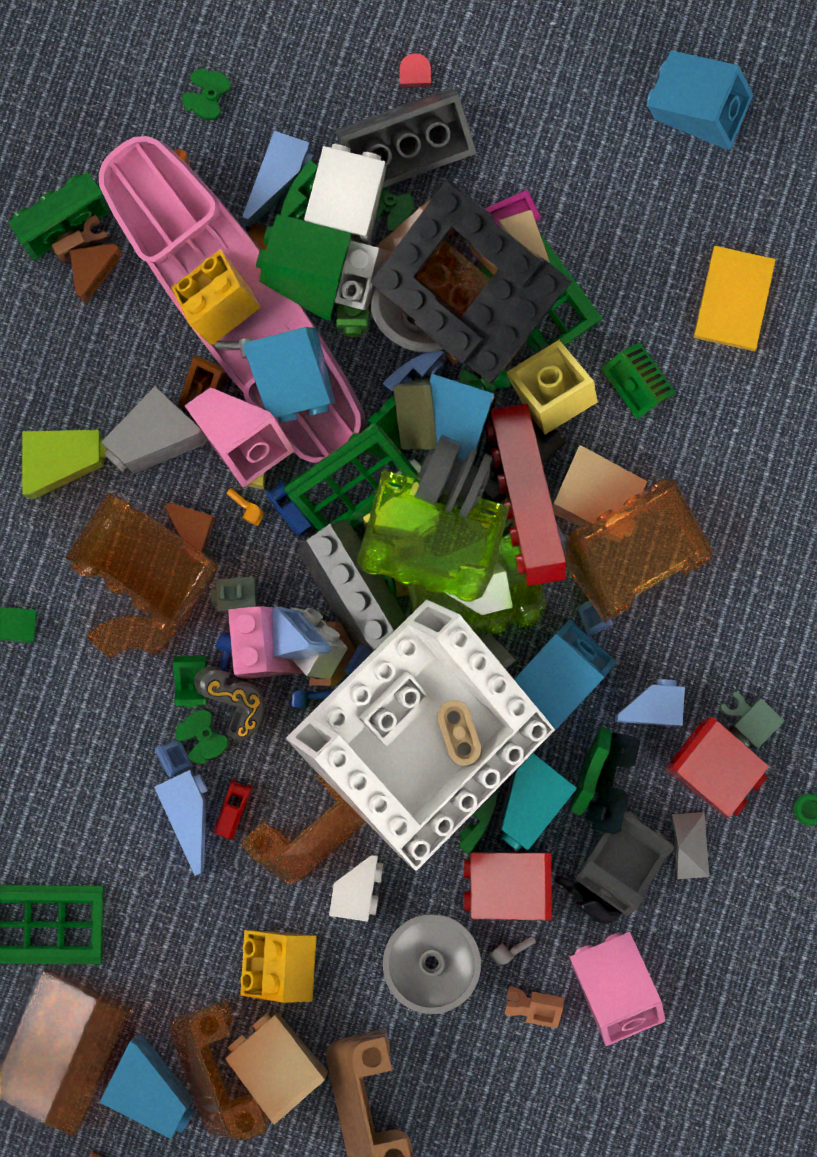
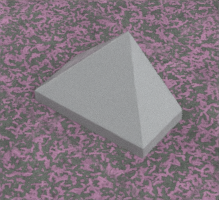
[671,812,710,879]

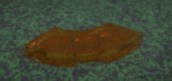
[86,616,177,659]

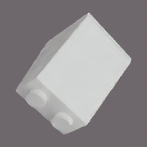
[304,144,386,245]

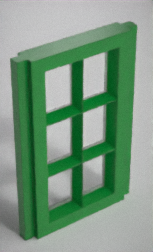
[476,232,603,354]
[284,422,421,531]
[0,885,104,964]

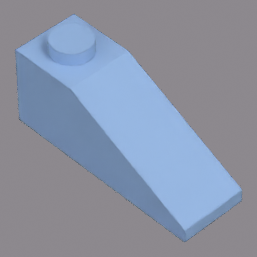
[242,131,314,228]
[154,770,208,876]

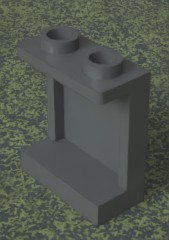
[574,812,675,916]

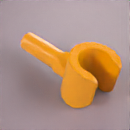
[226,488,264,526]

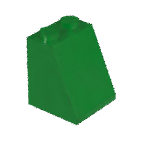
[256,214,351,321]

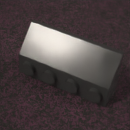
[335,88,477,188]
[298,519,407,651]

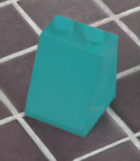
[500,753,577,851]

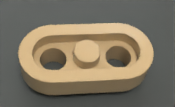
[437,700,481,766]

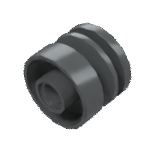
[414,434,493,519]

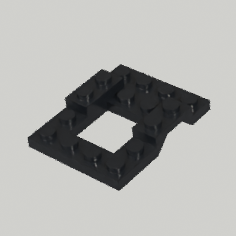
[370,180,572,384]

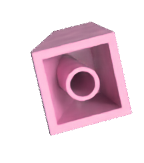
[185,387,295,488]
[228,606,304,679]
[570,932,665,1046]

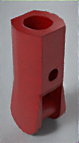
[212,778,253,840]

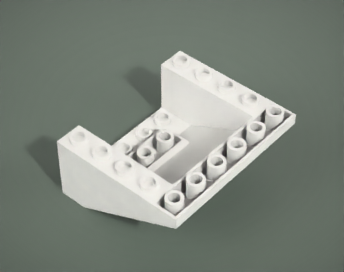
[286,599,555,871]

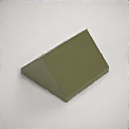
[393,378,437,449]

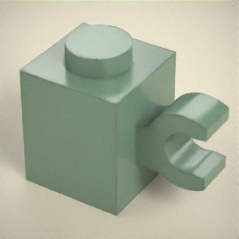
[211,577,258,614]
[719,692,784,749]

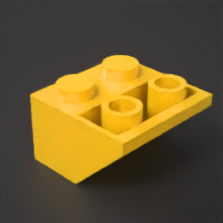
[171,249,261,346]
[240,930,316,1003]

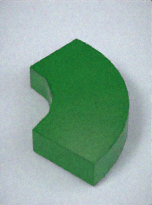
[570,726,612,816]

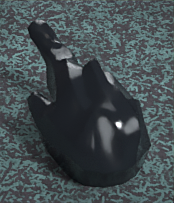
[555,876,622,924]

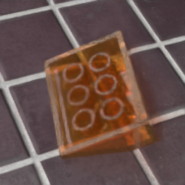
[0,971,133,1136]

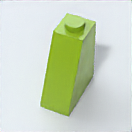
[22,430,108,499]

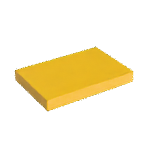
[693,245,776,351]

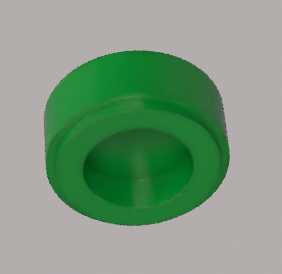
[793,794,817,826]

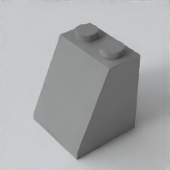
[101,386,208,474]

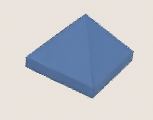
[577,595,613,636]
[155,740,193,777]

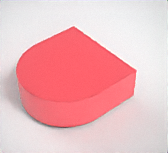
[400,53,431,88]

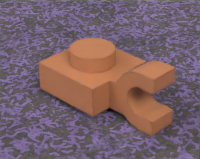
[52,214,109,264]
[505,986,564,1029]

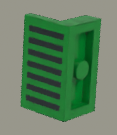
[601,342,676,419]

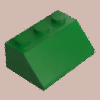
[8,172,112,261]

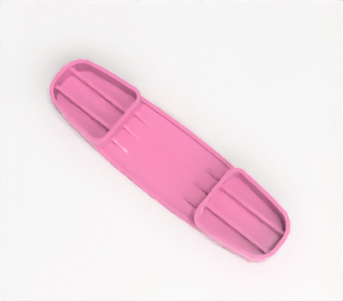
[99,136,365,463]

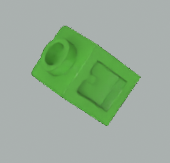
[336,303,369,337]

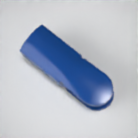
[264,480,314,537]

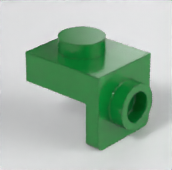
[173,655,207,708]

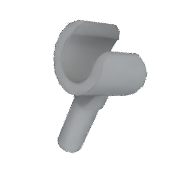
[215,338,253,359]
[490,936,536,965]

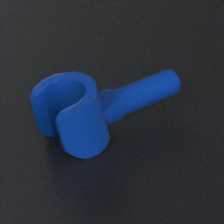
[215,633,232,672]
[290,690,334,709]

